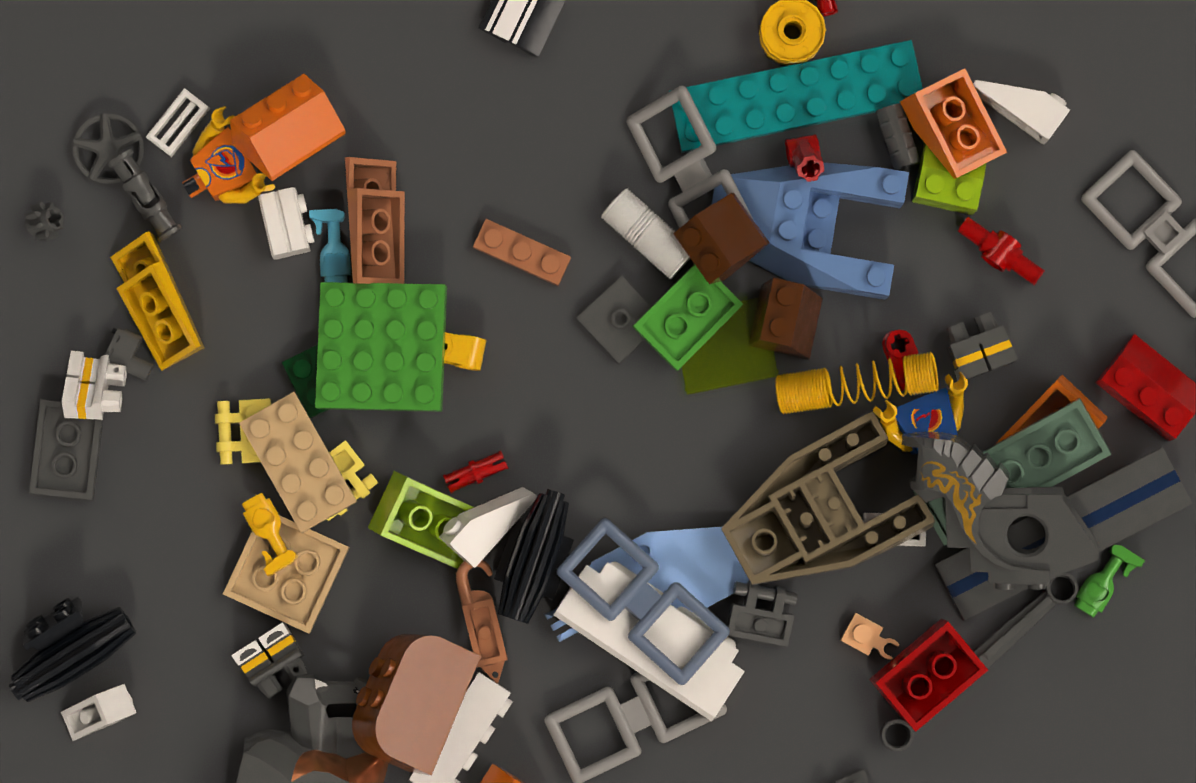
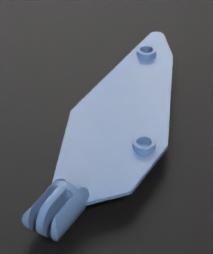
[544,526,749,642]

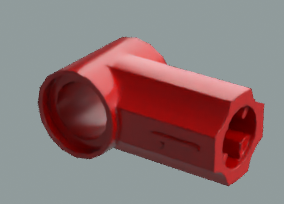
[785,134,824,182]

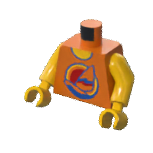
[182,106,275,204]

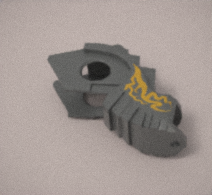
[902,431,1099,590]

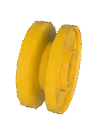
[759,0,826,66]

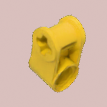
[444,332,487,371]

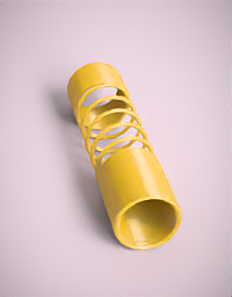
[775,352,939,415]

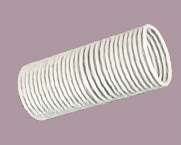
[601,188,691,279]

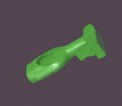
[1074,545,1145,618]

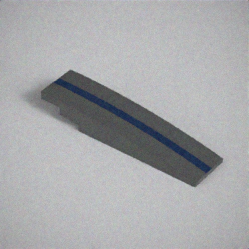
[934,447,1193,621]

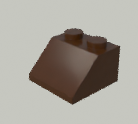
[673,193,770,284]

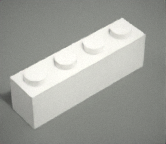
[409,672,513,783]

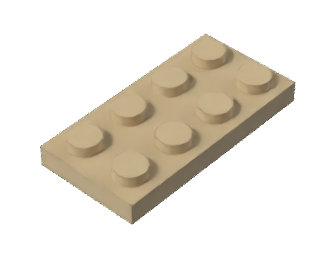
[239,392,357,533]

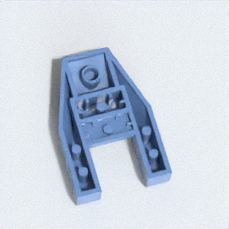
[712,162,909,300]

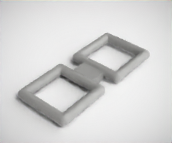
[626,86,753,228]
[1081,150,1196,318]
[544,672,727,783]

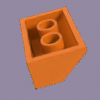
[230,74,346,181]

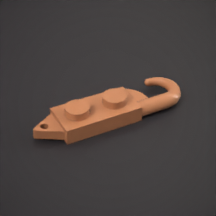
[456,560,508,684]

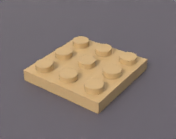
[223,515,350,634]

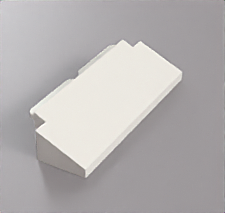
[553,562,745,721]

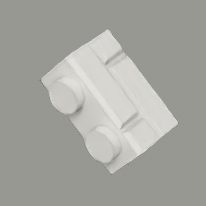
[258,187,315,260]

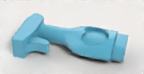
[309,209,351,283]

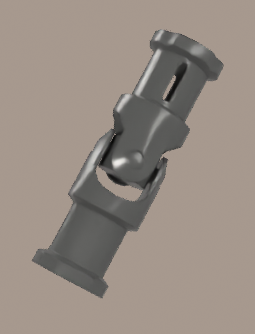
[107,149,183,243]

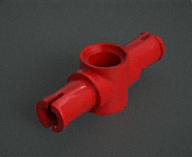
[957,217,1045,285]

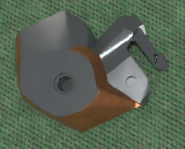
[236,674,389,783]

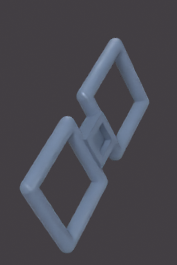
[557,518,730,685]

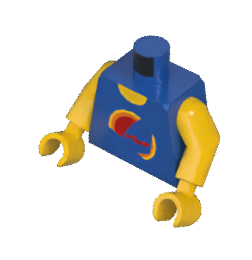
[873,372,968,455]

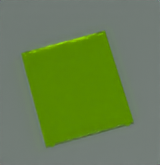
[681,298,779,395]

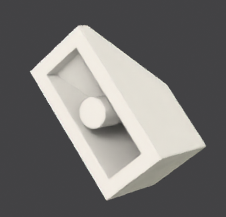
[61,684,136,741]

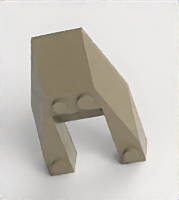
[721,411,935,585]

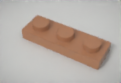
[473,219,571,287]

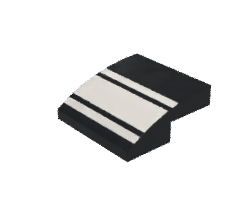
[478,0,565,57]

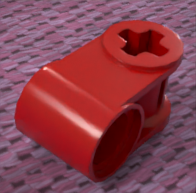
[882,329,919,392]

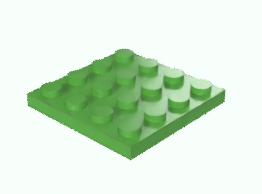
[315,282,447,412]

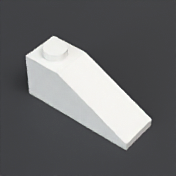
[973,80,1070,145]
[439,487,537,568]

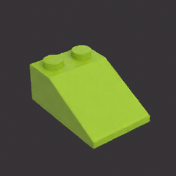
[912,143,986,215]
[368,471,474,569]

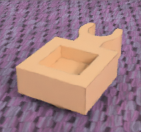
[840,613,899,660]

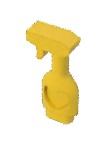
[242,493,298,576]

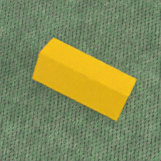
[110,231,205,371]

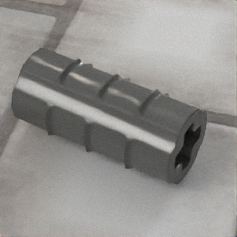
[876,103,920,171]

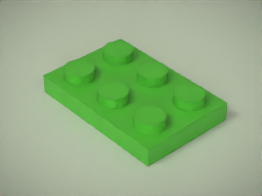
[632,264,743,371]

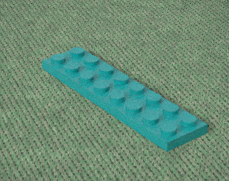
[669,40,923,153]

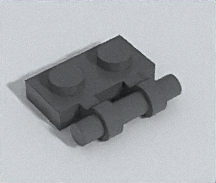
[726,581,797,647]

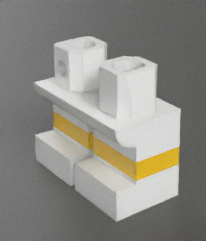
[62,350,127,420]

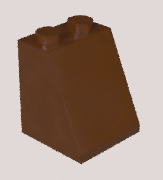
[748,277,823,360]

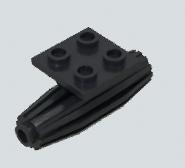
[494,489,574,624]
[9,597,136,702]

